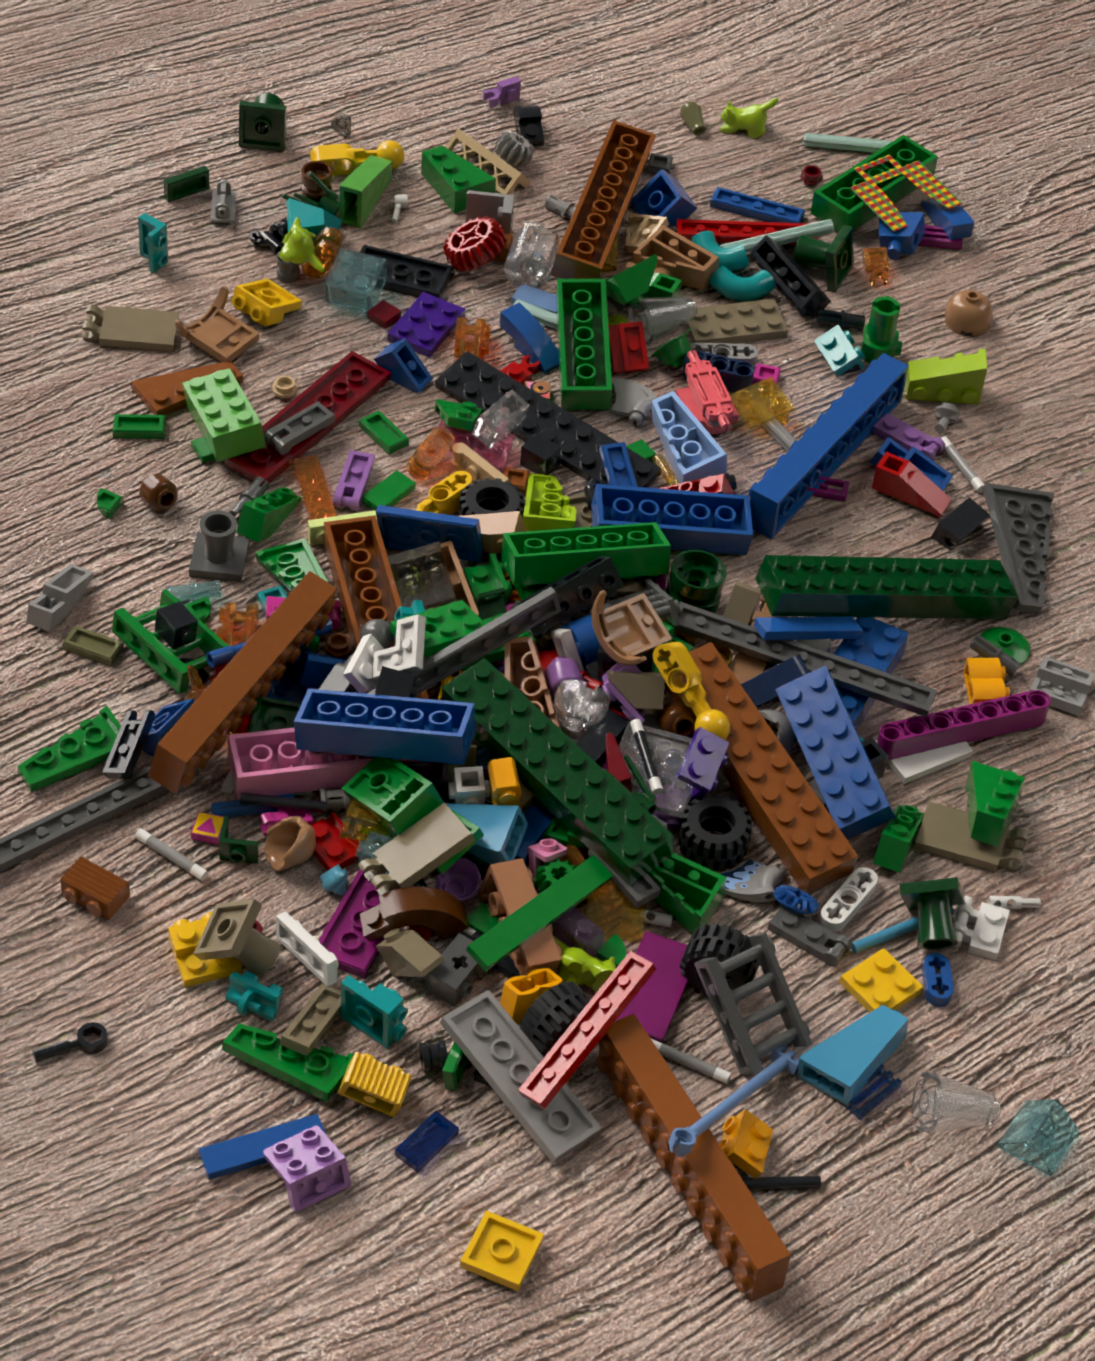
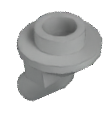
[935,403,960,433]

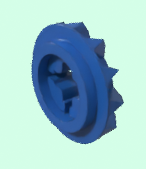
[774,885,819,915]

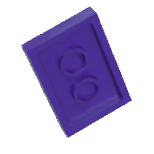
[387,292,465,358]

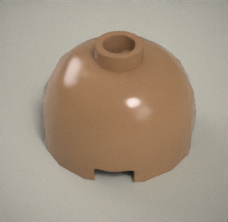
[945,290,993,336]

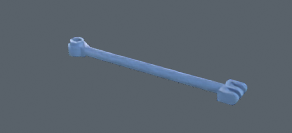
[668,1045,799,1157]

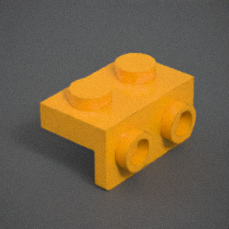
[719,1109,773,1179]

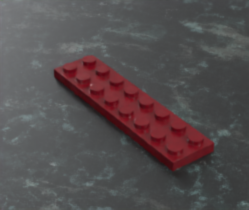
[225,351,391,486]

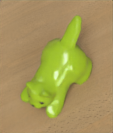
[720,98,778,139]
[279,217,324,272]
[553,936,616,993]

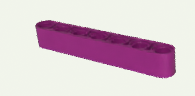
[877,690,1051,760]

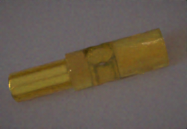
[652,454,679,486]

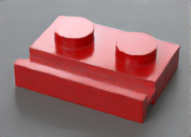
[608,321,649,375]
[310,813,365,871]

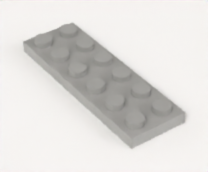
[440,990,602,1163]

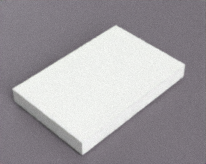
[875,739,973,784]

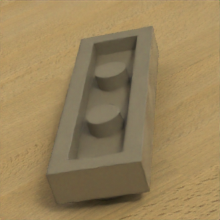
[280,983,341,1056]

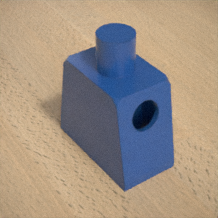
[879,212,926,260]

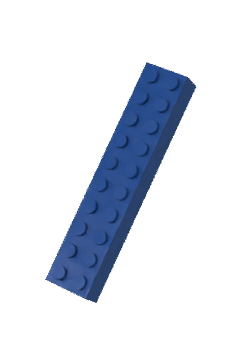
[748,353,909,540]

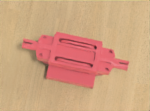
[676,350,739,434]

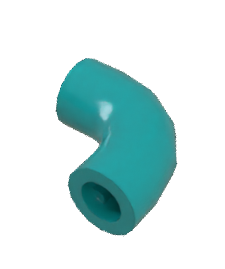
[692,231,750,271]
[709,266,775,302]

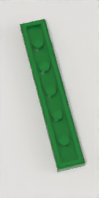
[466,855,613,972]

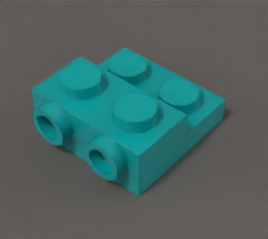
[340,975,408,1049]

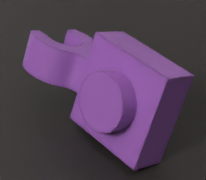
[483,76,521,107]

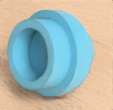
[319,865,348,896]

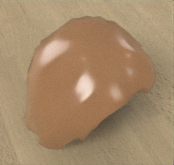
[264,816,316,871]

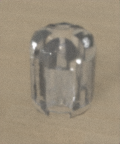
[504,222,560,289]

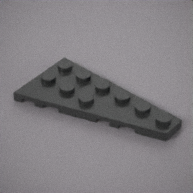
[983,483,1054,613]

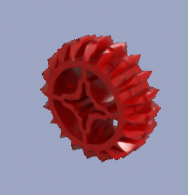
[443,216,507,272]

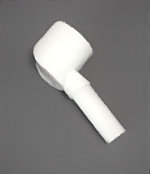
[391,194,408,223]

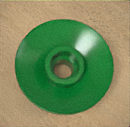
[980,627,1030,665]

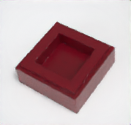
[367,300,401,329]

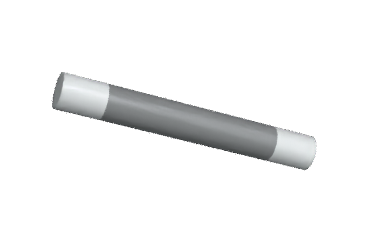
[941,436,985,493]
[135,828,208,881]
[651,1039,732,1084]

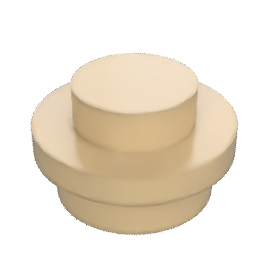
[272,376,297,399]

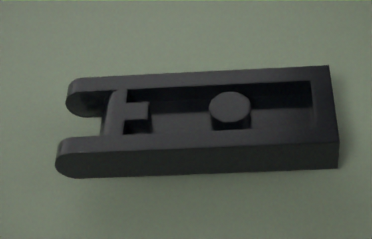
[102,710,155,779]

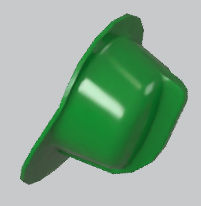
[651,327,692,368]

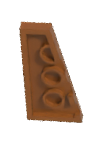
[131,361,243,415]

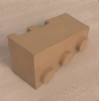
[633,225,719,290]

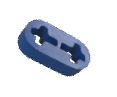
[922,953,954,1007]

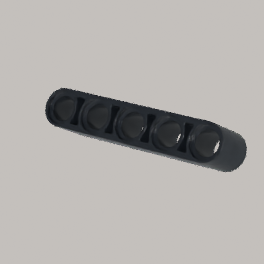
[532,709,632,816]

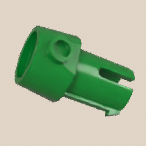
[861,296,903,364]

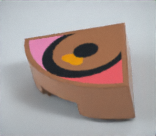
[525,381,550,401]

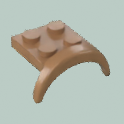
[175,286,260,362]
[592,590,672,666]

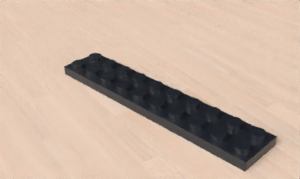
[435,351,661,488]

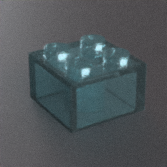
[324,247,388,313]

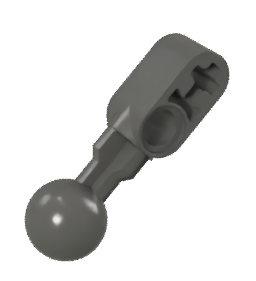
[319,619,395,693]

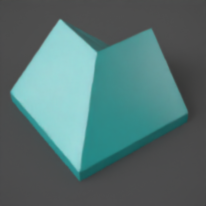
[286,198,342,253]

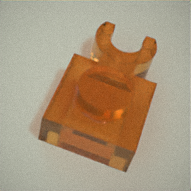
[862,247,889,286]

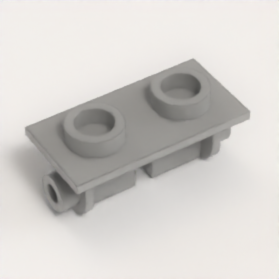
[210,179,236,223]

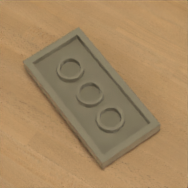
[682,299,788,344]

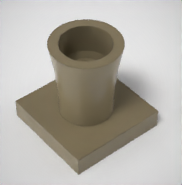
[193,899,280,976]

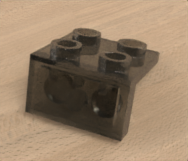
[388,541,456,610]

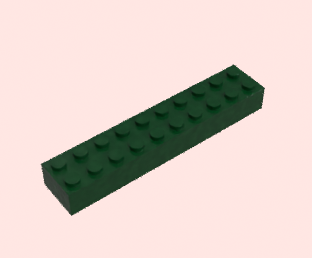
[755,555,1019,619]
[441,658,674,886]

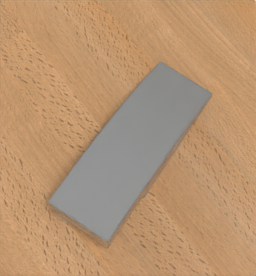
[26,563,94,632]

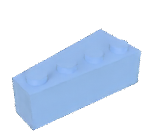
[652,391,727,484]

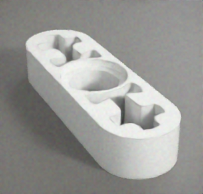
[819,867,878,932]

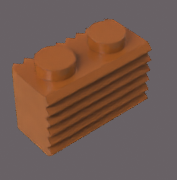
[60,856,130,920]

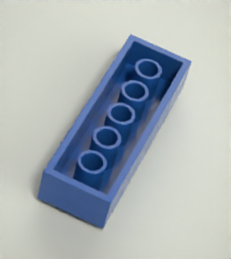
[591,484,753,555]
[795,617,909,741]
[775,665,896,840]
[294,689,476,765]

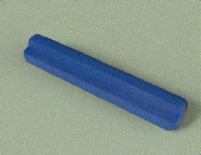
[211,794,295,818]

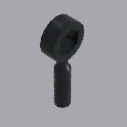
[32,1022,108,1062]

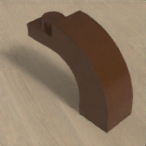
[360,887,469,942]

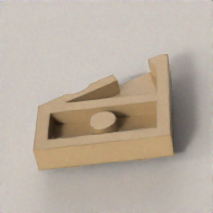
[625,213,669,253]

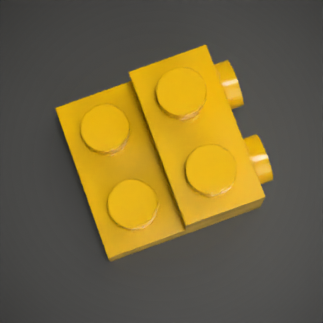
[231,278,302,326]
[168,912,242,988]

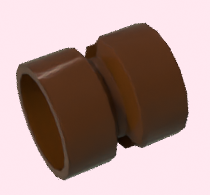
[302,161,332,203]

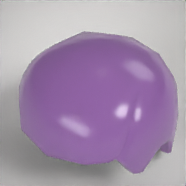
[436,857,481,904]

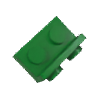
[463,553,512,612]

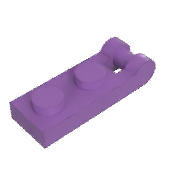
[872,413,945,460]
[333,450,375,511]

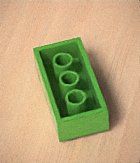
[182,368,266,462]

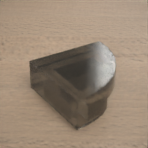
[330,114,351,138]

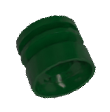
[665,550,727,613]

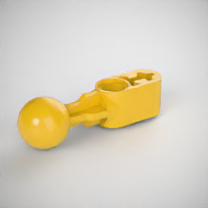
[310,140,405,176]
[416,471,473,515]
[653,642,730,740]

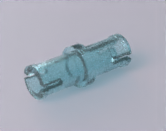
[165,580,221,602]

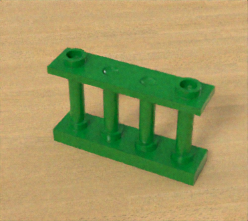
[112,589,229,694]

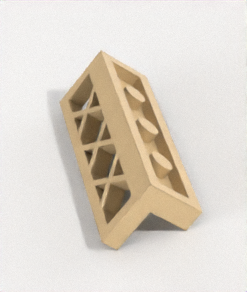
[445,128,531,195]

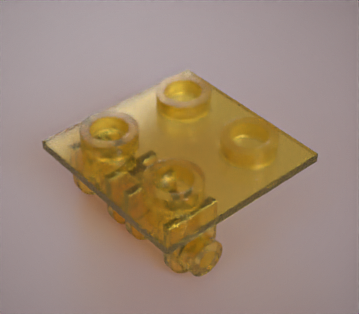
[730,376,795,429]
[584,881,646,943]

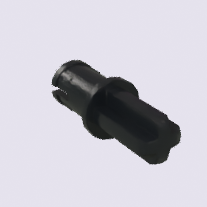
[816,309,865,331]

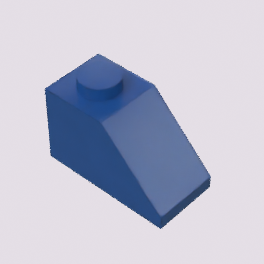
[374,338,433,393]

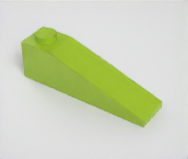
[523,473,577,531]

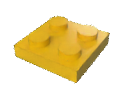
[839,948,924,1013]
[460,1210,544,1291]

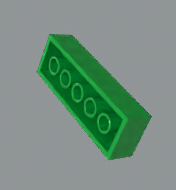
[811,135,938,232]
[556,279,612,410]
[502,522,671,587]

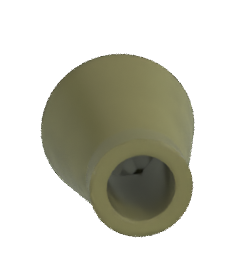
[680,102,706,136]

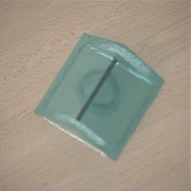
[997,1099,1079,1177]

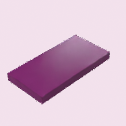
[319,869,413,979]
[616,931,688,1043]

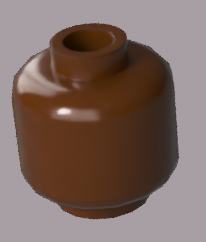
[139,474,178,512]
[657,700,697,741]

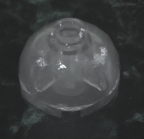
[553,679,611,732]

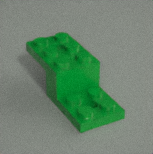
[390,600,536,671]
[341,757,484,875]

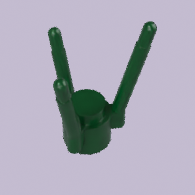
[282,172,340,216]
[603,754,657,815]

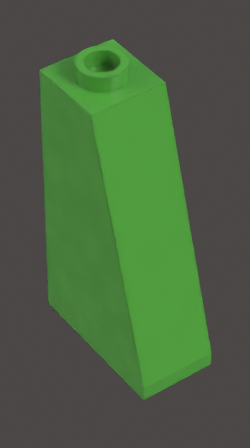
[339,155,392,228]

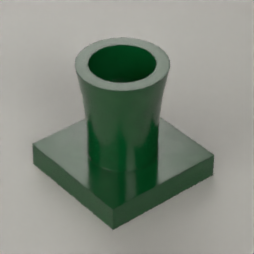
[239,93,287,151]
[794,225,854,292]
[899,877,966,950]

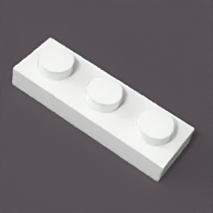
[276,911,339,987]

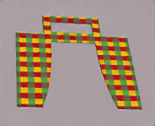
[850,154,963,232]

